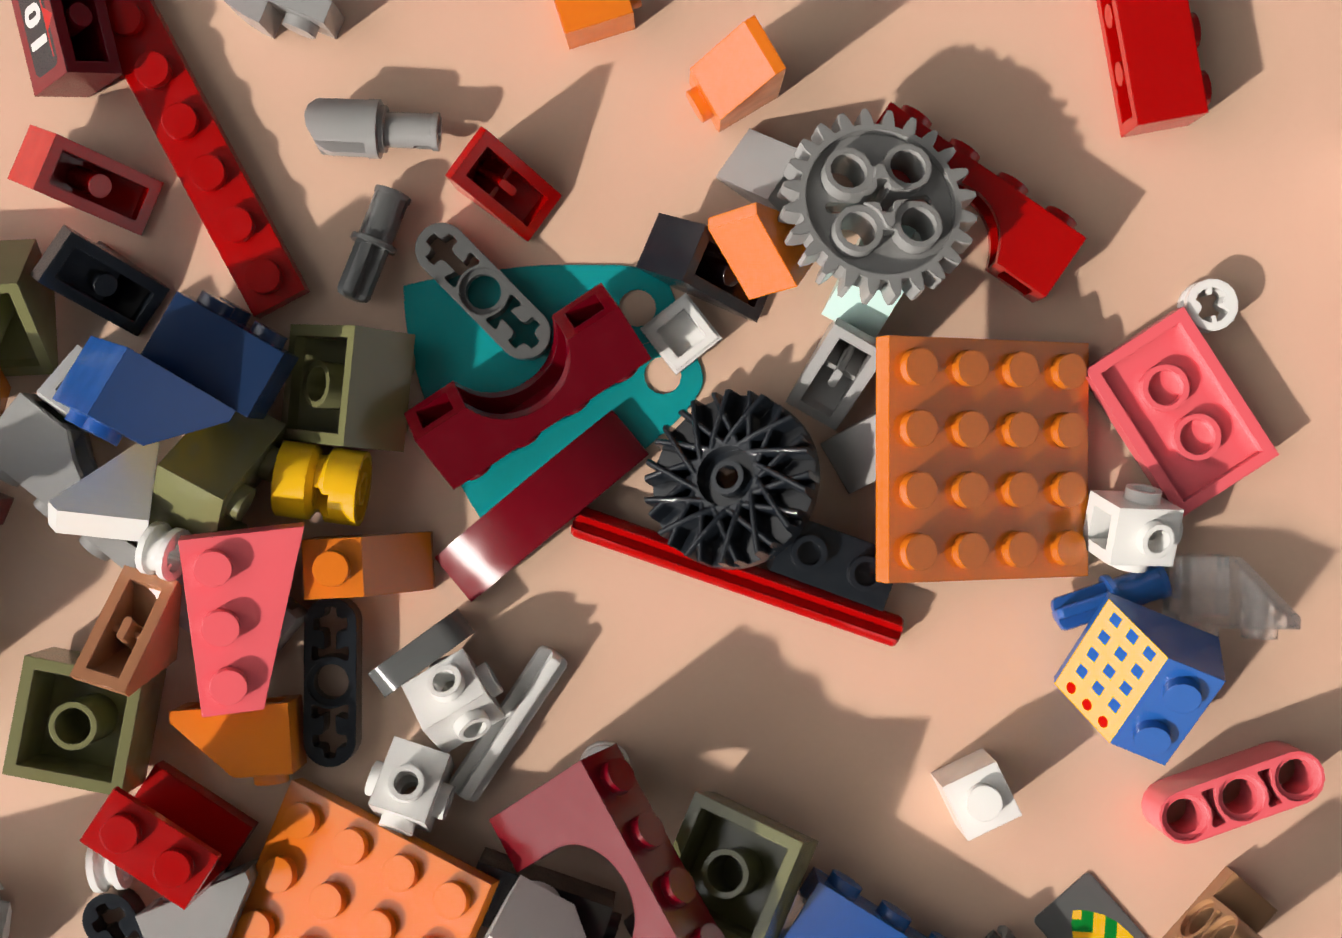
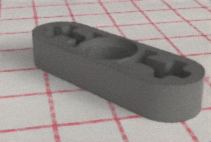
[415,223,553,361]

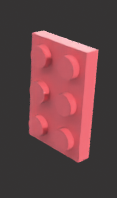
[1086,306,1279,516]

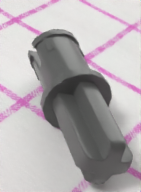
[337,184,411,303]

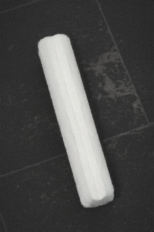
[449,645,568,802]

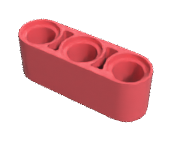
[1141,740,1325,844]

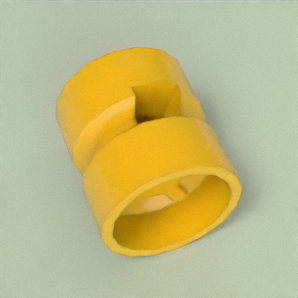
[271,441,372,526]

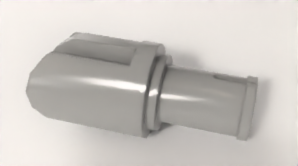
[304,98,442,159]

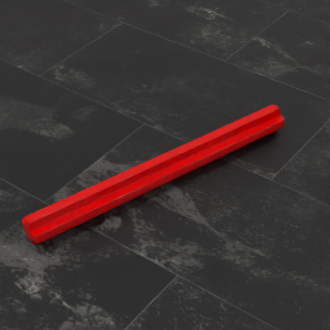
[571,507,904,646]

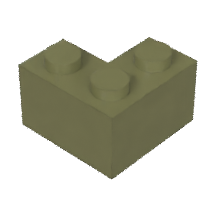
[148,411,287,534]

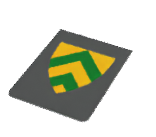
[1034,873,1147,938]

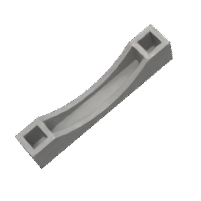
[0,392,308,655]

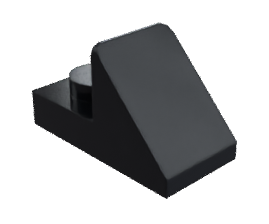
[30,225,170,337]

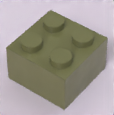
[2,647,167,795]
[673,791,818,938]

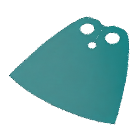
[403,265,703,518]

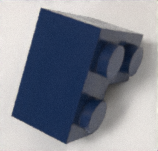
[140,290,299,420]

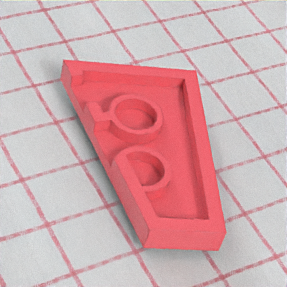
[178,522,305,717]

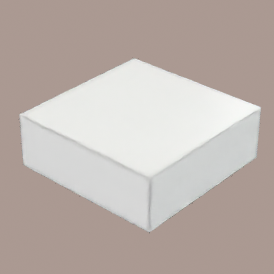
[640,293,722,375]

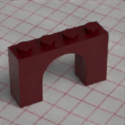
[489,743,725,938]

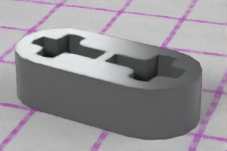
[368,609,475,697]

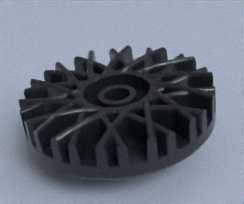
[644,389,820,570]

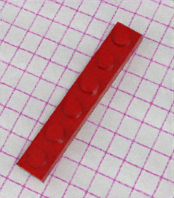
[105,0,310,319]

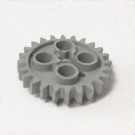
[777,109,977,306]

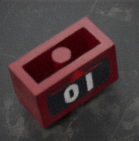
[11,0,123,97]

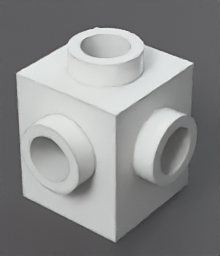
[1083,483,1184,573]
[401,648,505,753]
[364,736,456,836]

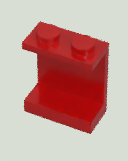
[80,760,259,910]

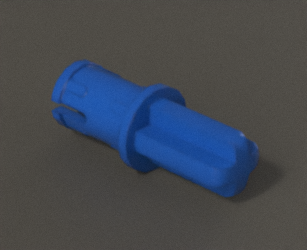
[1051,566,1172,631]

